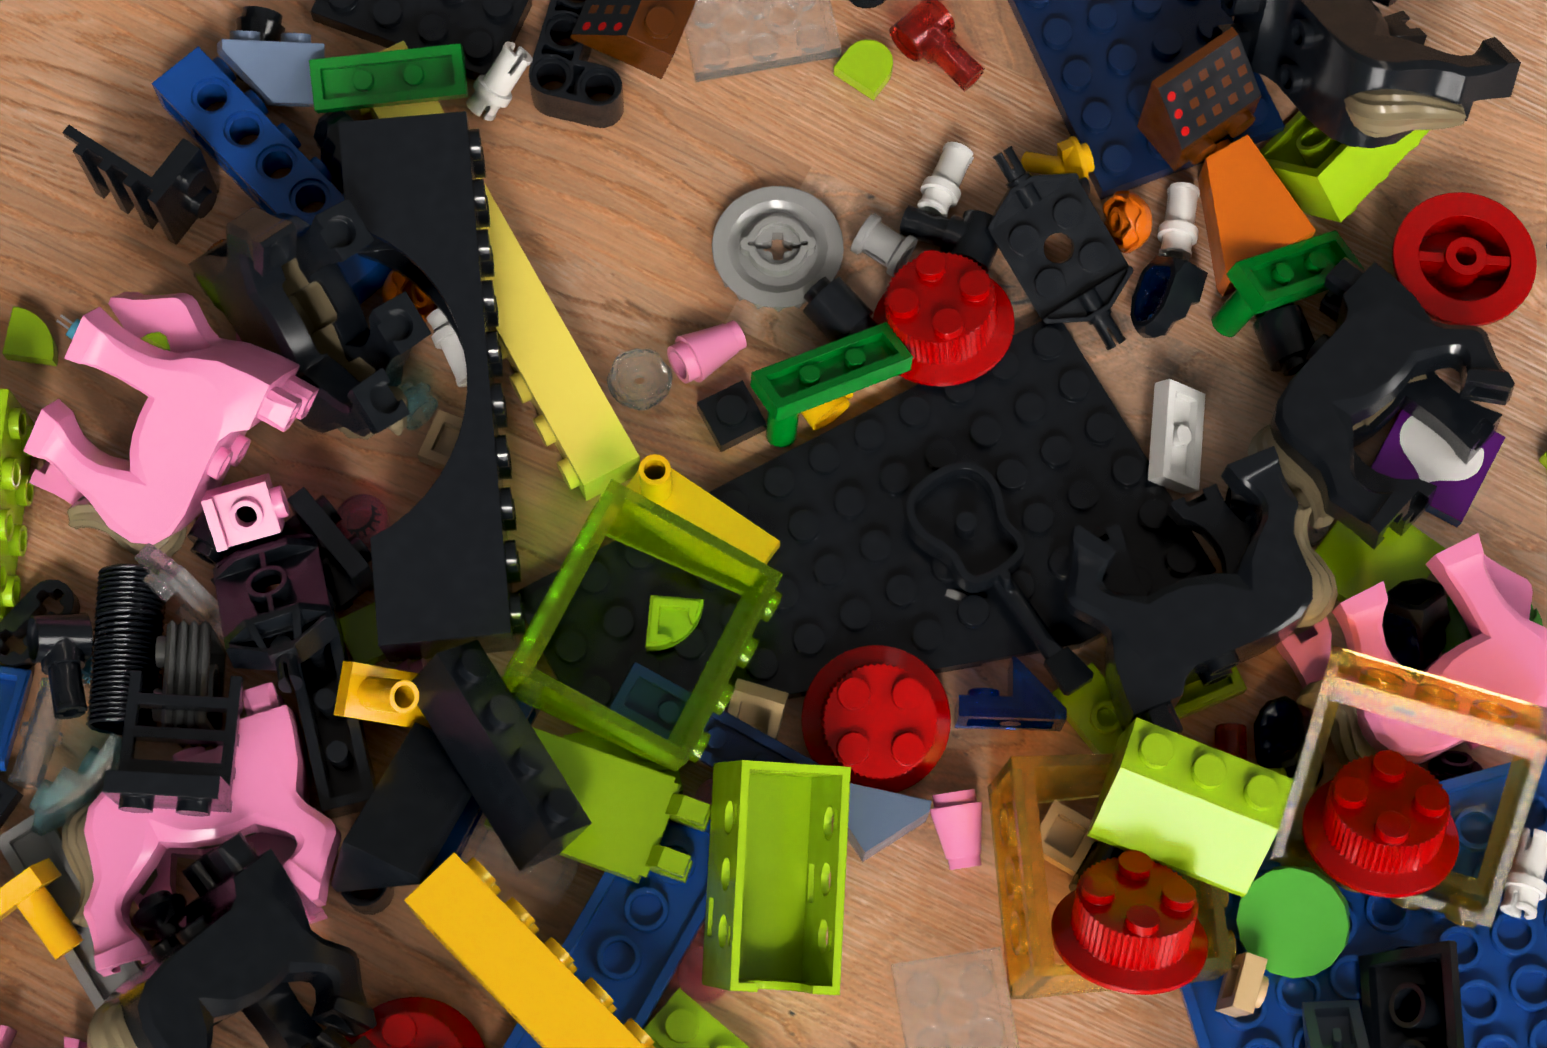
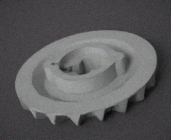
[712,186,844,312]

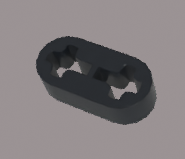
[0,579,80,669]

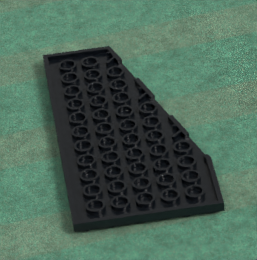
[512,320,1217,731]

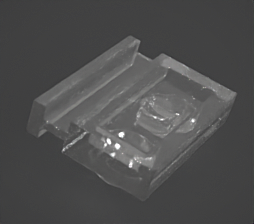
[134,543,224,640]

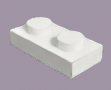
[1148,379,1206,494]

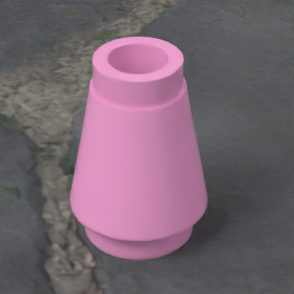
[667,320,747,384]
[930,789,982,870]

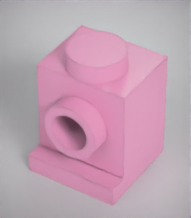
[201,473,290,552]

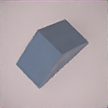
[847,783,932,862]
[1302,1000,1370,1048]

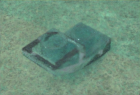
[29,733,122,836]

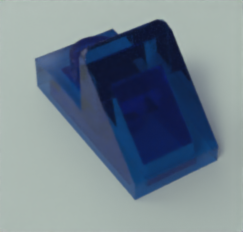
[954,656,1067,732]

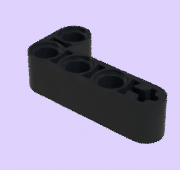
[529,0,624,128]

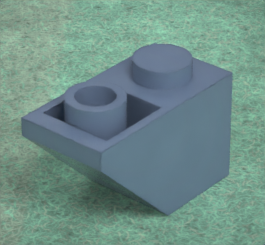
[217,30,325,108]

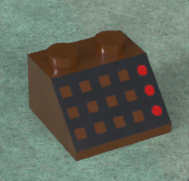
[570,0,697,79]
[1137,27,1262,171]

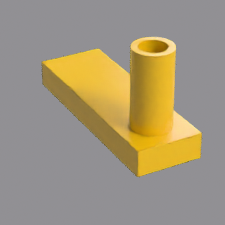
[620,454,780,588]
[334,661,432,729]
[0,858,84,960]

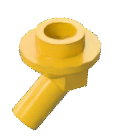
[1021,136,1095,179]

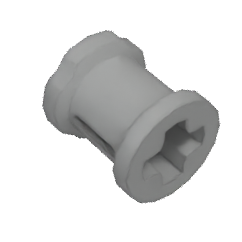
[850,213,918,277]

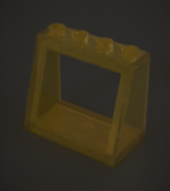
[1270,645,1547,928]
[987,753,1236,999]

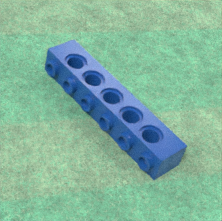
[152,46,392,304]

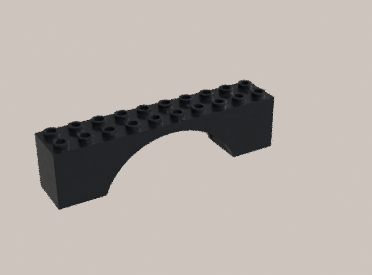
[338,111,526,662]

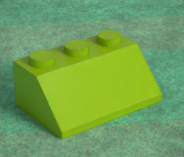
[1260,111,1430,223]
[1087,717,1294,898]

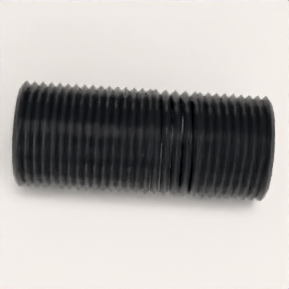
[86,564,168,735]

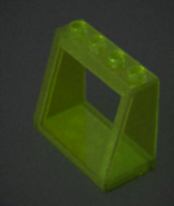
[501,479,783,772]

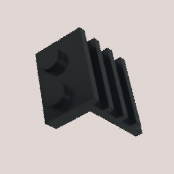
[62,125,219,245]
[211,487,374,612]
[103,670,244,817]

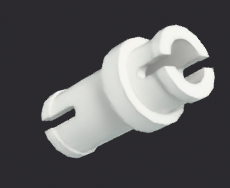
[466,41,533,121]
[917,142,974,218]
[1157,182,1200,261]
[427,308,467,387]
[1500,828,1547,920]

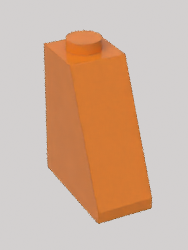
[1198,134,1316,298]

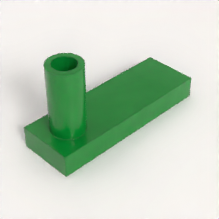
[309,43,468,114]
[1211,230,1365,337]
[750,322,913,447]

